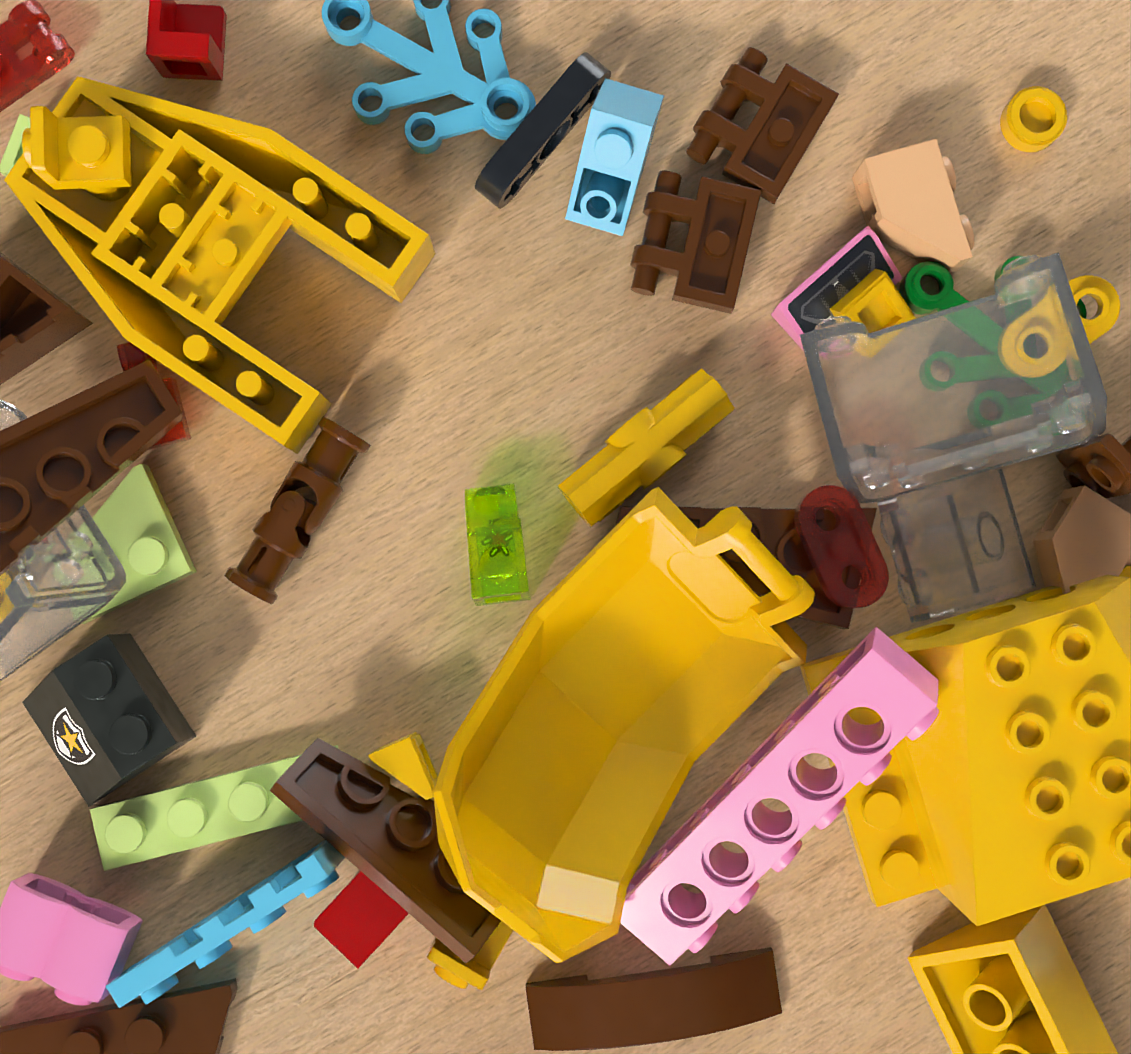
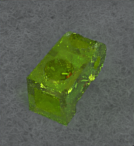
[465,483,531,606]

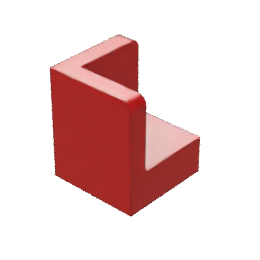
[146,0,227,81]
[314,870,409,969]

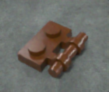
[686,47,839,204]
[630,170,761,314]

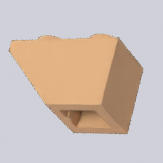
[852,139,974,273]
[1033,485,1131,594]

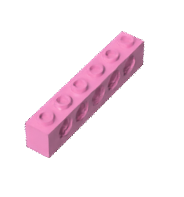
[621,627,939,966]

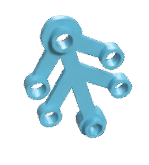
[322,0,536,154]

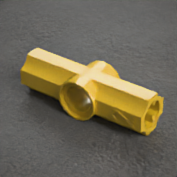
[557,368,735,528]

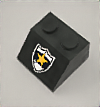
[22,633,196,807]

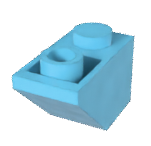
[565,78,664,236]

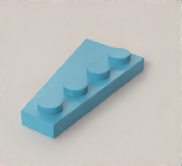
[105,840,345,1008]

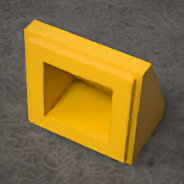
[368,732,438,800]

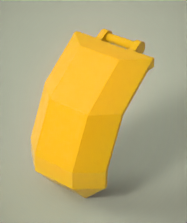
[433,487,815,963]

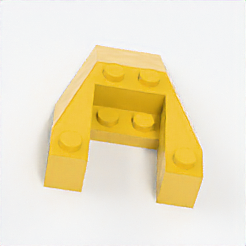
[4,76,436,454]

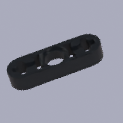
[475,52,611,209]

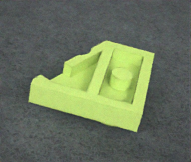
[52,464,197,624]

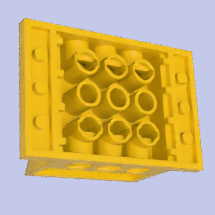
[800,564,1131,926]

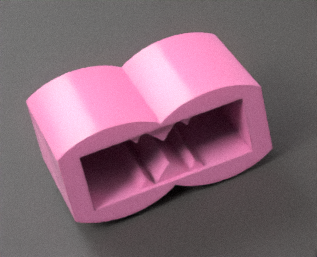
[0,873,143,1006]

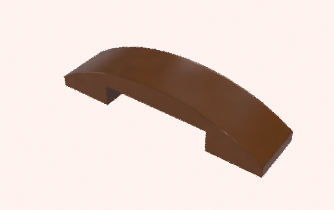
[525,947,782,1051]

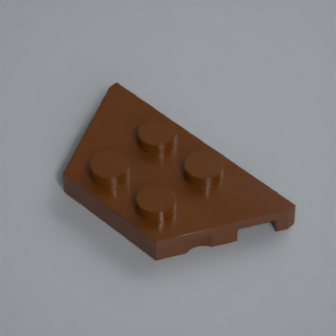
[0,978,238,1054]

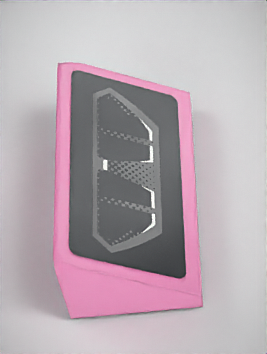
[771,226,902,359]

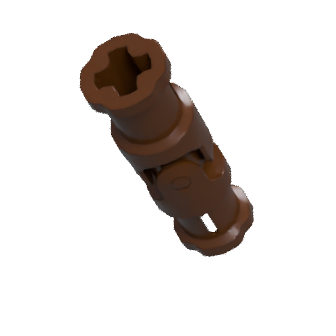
[224,416,371,604]

